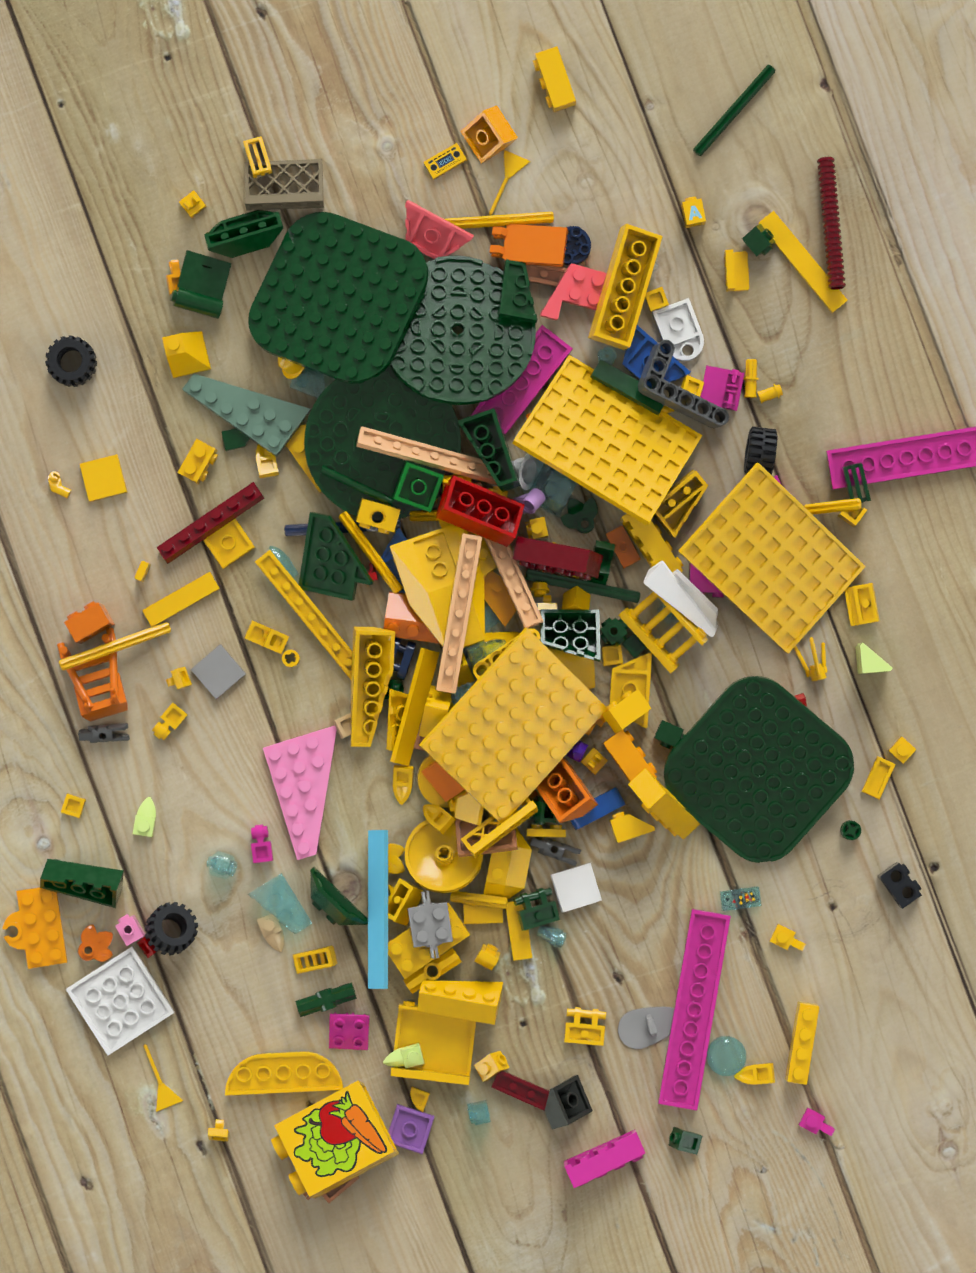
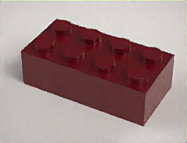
[513,536,603,581]

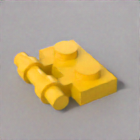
[564,1007,606,1046]

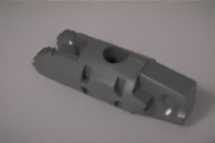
[78,723,130,743]
[530,837,581,866]

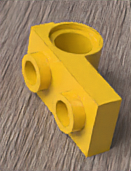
[474,943,500,971]

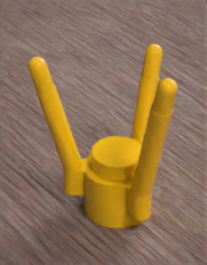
[794,637,828,682]

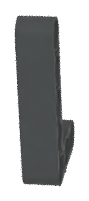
[638,340,729,429]

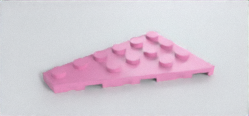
[263,726,337,860]

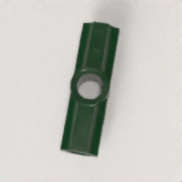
[295,982,357,1017]

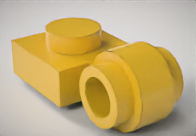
[152,702,188,740]

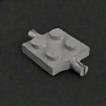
[408,891,453,959]

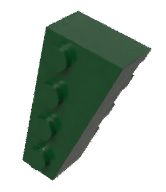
[457,408,521,492]
[40,859,124,908]

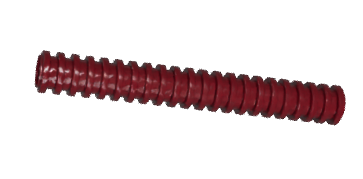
[817,157,846,290]

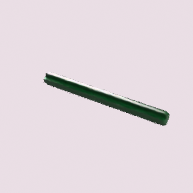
[693,64,776,156]
[525,569,640,603]

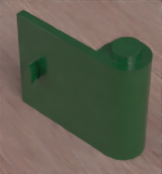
[170,250,232,319]

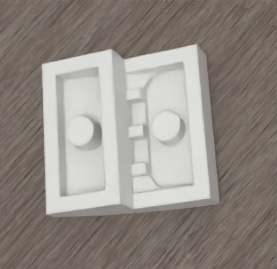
[550,863,602,913]

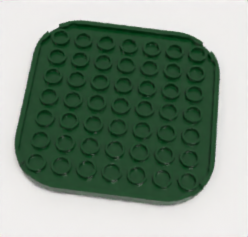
[248,212,428,384]
[664,676,854,863]

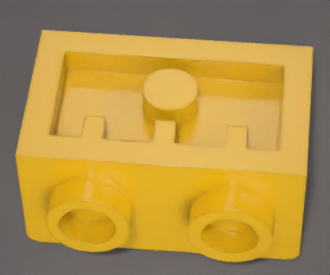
[177,438,218,484]

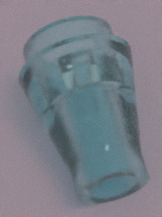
[537,925,567,948]

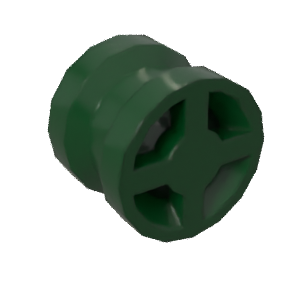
[840,820,861,840]

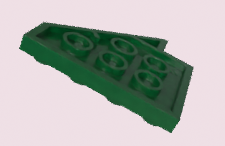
[298,512,374,601]

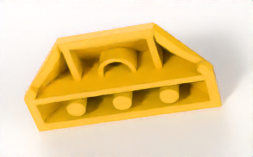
[483,828,532,899]

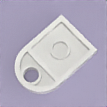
[652,298,704,361]

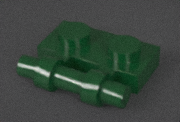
[513,887,560,931]

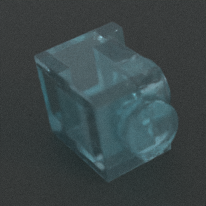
[467,1100,491,1125]

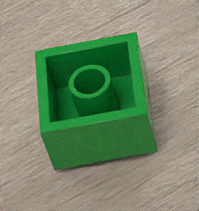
[392,461,444,512]

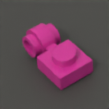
[251,824,274,863]

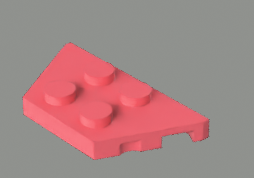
[405,200,474,259]

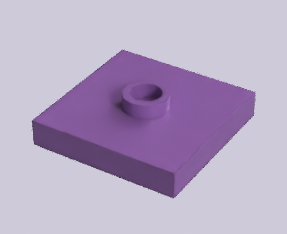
[388,1104,435,1154]

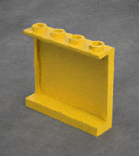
[391,1001,476,1085]

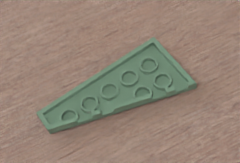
[182,374,311,457]

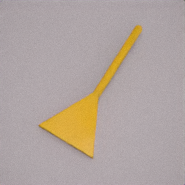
[489,150,530,215]
[143,1044,184,1112]

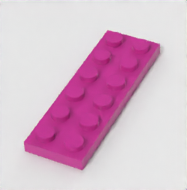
[471,325,573,435]

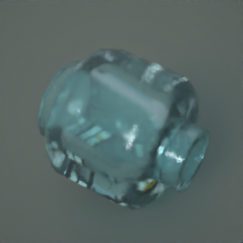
[207,851,237,879]

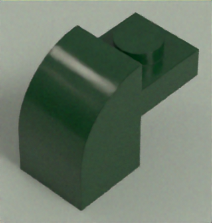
[587,540,615,585]

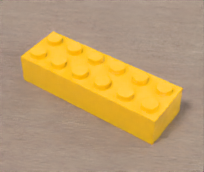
[588,224,663,350]

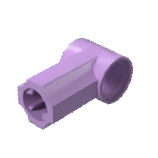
[512,488,546,514]

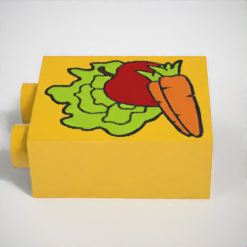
[271,1080,399,1199]

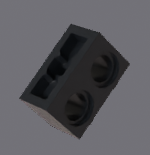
[878,862,922,909]

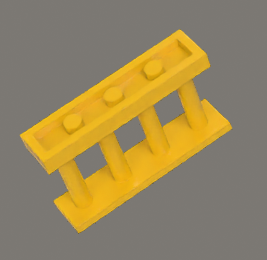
[618,590,708,673]

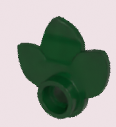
[560,498,598,534]

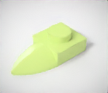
[133,797,156,837]
[383,1043,424,1069]

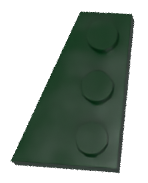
[498,259,538,323]

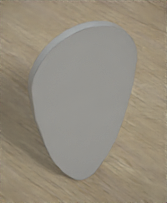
[618,1007,674,1049]

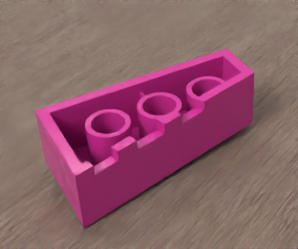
[563,1130,646,1188]

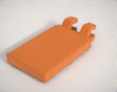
[489,224,568,267]

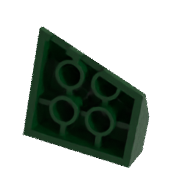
[540,609,601,662]

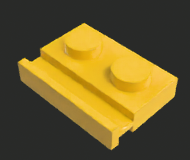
[845,583,880,626]

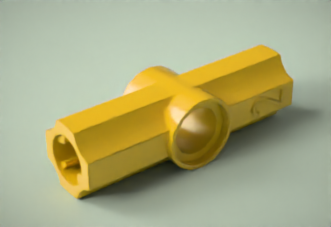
[403,948,462,994]

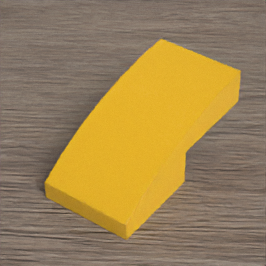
[244,620,289,654]

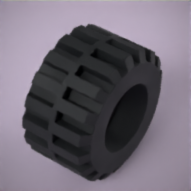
[45,335,97,387]
[744,426,778,475]
[145,902,198,956]

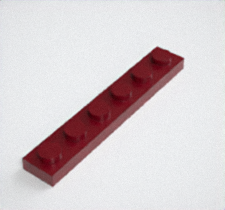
[157,482,265,564]

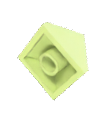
[855,642,893,674]

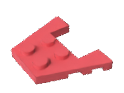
[539,263,607,320]

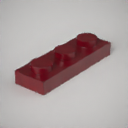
[491,1071,550,1111]

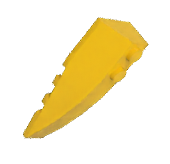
[351,626,395,747]

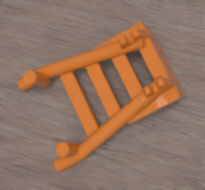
[57,628,128,722]

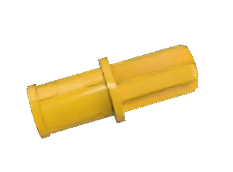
[743,359,759,398]

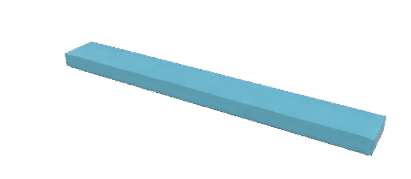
[368,830,388,989]

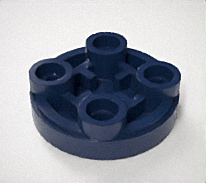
[564,226,591,266]

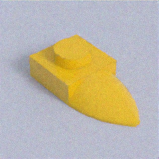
[256,444,279,478]
[393,765,414,805]
[423,804,456,835]
[734,1063,775,1085]

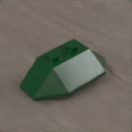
[204,210,284,258]
[310,866,368,925]

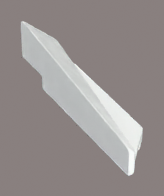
[644,560,718,637]

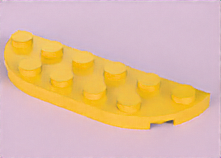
[225,1051,343,1096]

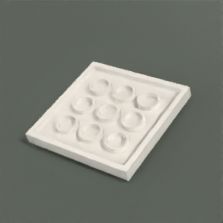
[66,946,175,1055]

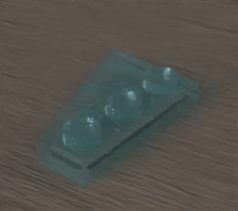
[248,873,312,934]

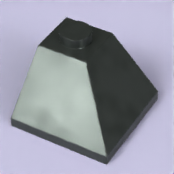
[545,1075,593,1129]

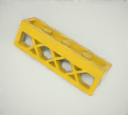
[461,797,538,859]

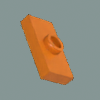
[605,525,641,569]

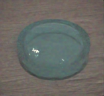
[707,1036,746,1076]

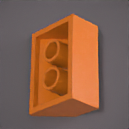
[384,591,440,644]
[536,757,598,823]

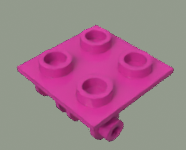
[700,365,745,411]
[329,1012,370,1050]

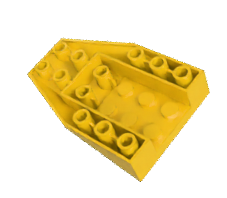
[390,525,485,648]

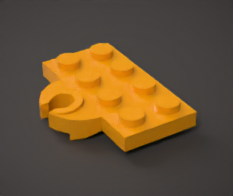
[2,887,68,969]

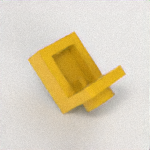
[474,1051,509,1082]

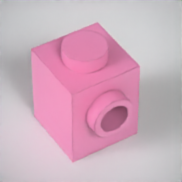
[115,914,145,946]

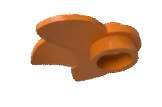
[78,924,113,962]

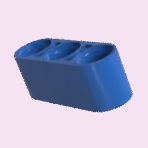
[570,787,625,830]

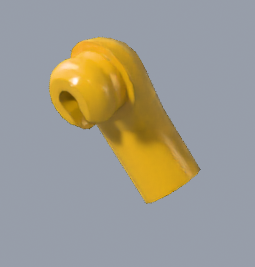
[48,471,71,498]

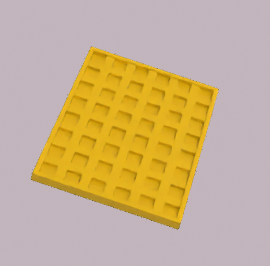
[512,355,703,526]
[678,463,866,654]
[419,628,607,824]

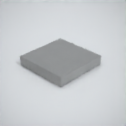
[191,644,246,699]

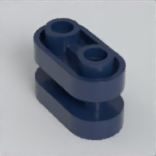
[393,637,416,680]

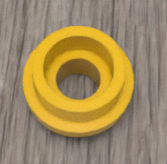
[530,582,550,597]

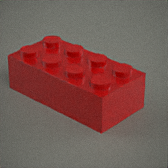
[436,475,525,547]

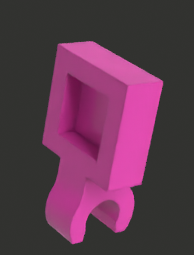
[798,1107,835,1136]

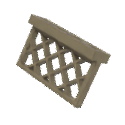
[244,159,324,211]

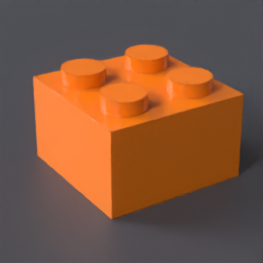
[64,601,115,644]

